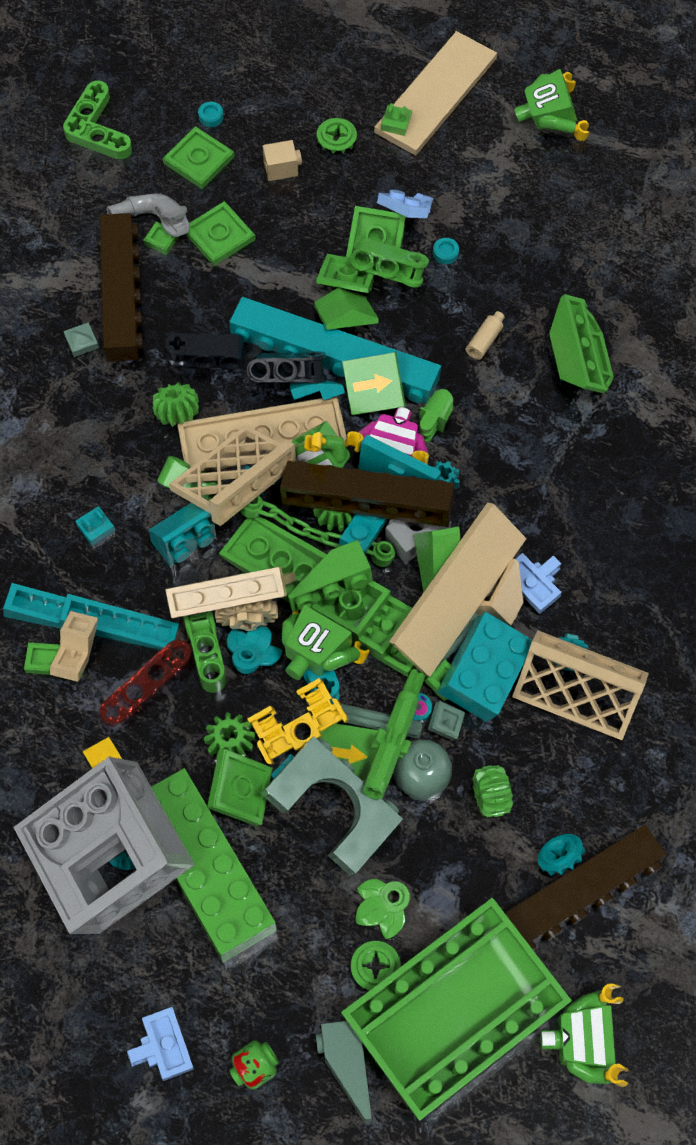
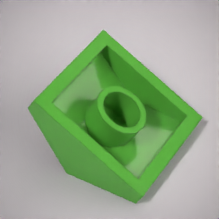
[346,206,406,264]
[316,254,375,293]
[314,288,378,330]

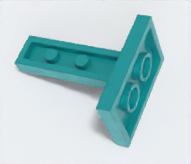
[339,435,441,554]

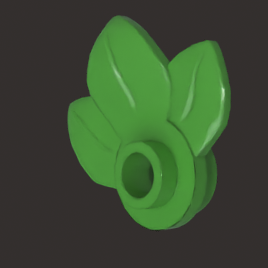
[356,879,411,940]

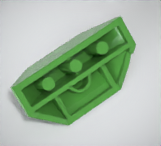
[549,294,614,393]

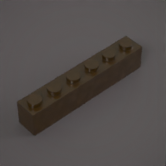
[100,213,143,362]
[280,460,454,527]
[505,825,667,951]

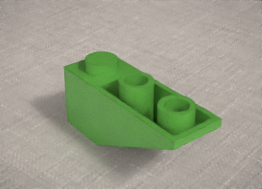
[288,540,373,612]

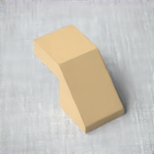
[50,611,98,682]

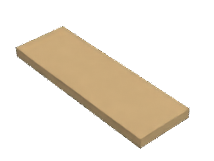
[374,31,497,156]
[177,396,348,472]
[389,502,526,677]

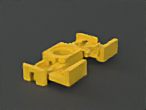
[248,678,349,764]

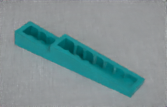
[3,583,179,652]

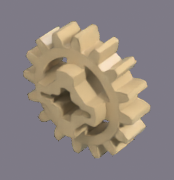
[215,599,278,631]

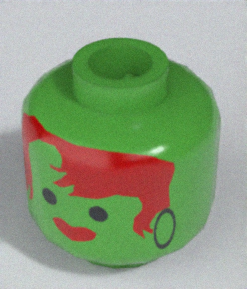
[229,1040,279,1090]

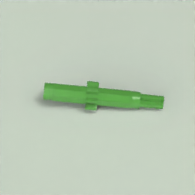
[363,669,425,800]

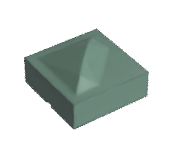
[64,322,99,357]
[428,701,465,741]

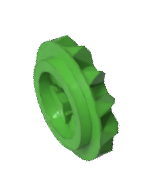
[317,118,357,153]
[351,941,401,990]

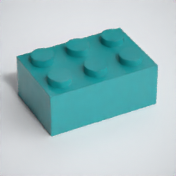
[437,611,533,722]

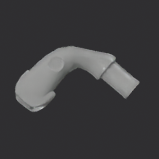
[106,193,189,237]

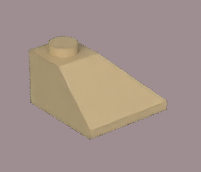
[475,559,523,626]

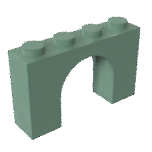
[261,736,403,876]

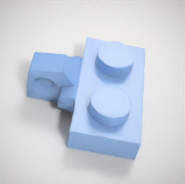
[377,190,433,218]
[516,553,561,614]
[127,1007,193,1081]

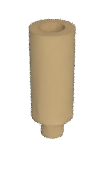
[466,311,505,360]

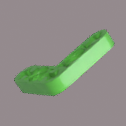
[63,81,132,159]

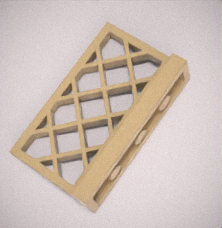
[169,425,296,526]
[166,566,296,618]
[512,630,649,740]

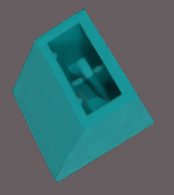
[149,503,216,566]

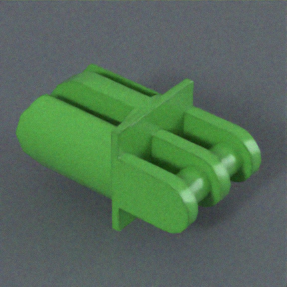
[419,389,453,443]

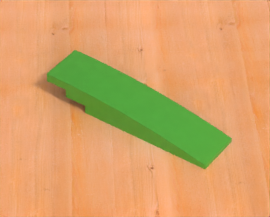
[219,516,416,677]

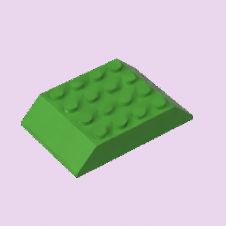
[341,898,572,1121]

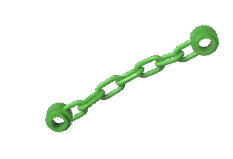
[240,496,395,567]

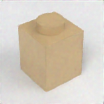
[263,140,302,181]

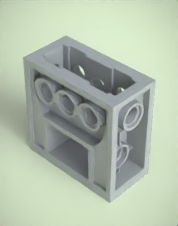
[14,757,195,934]

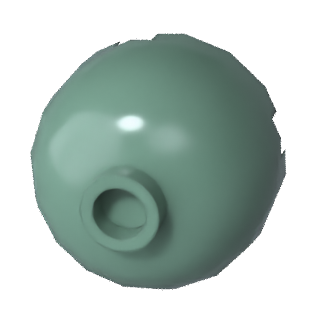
[393,739,452,801]

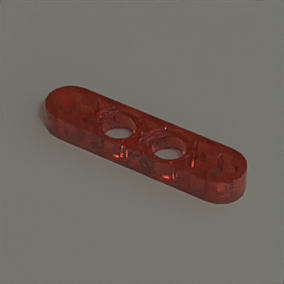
[100,639,191,726]

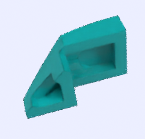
[289,380,345,401]

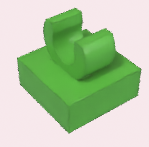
[381,103,412,136]

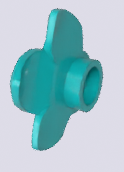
[227,626,282,674]

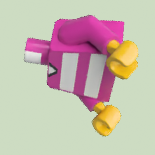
[345,407,429,465]

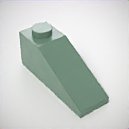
[316,1021,372,1123]

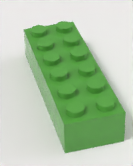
[152,768,277,963]

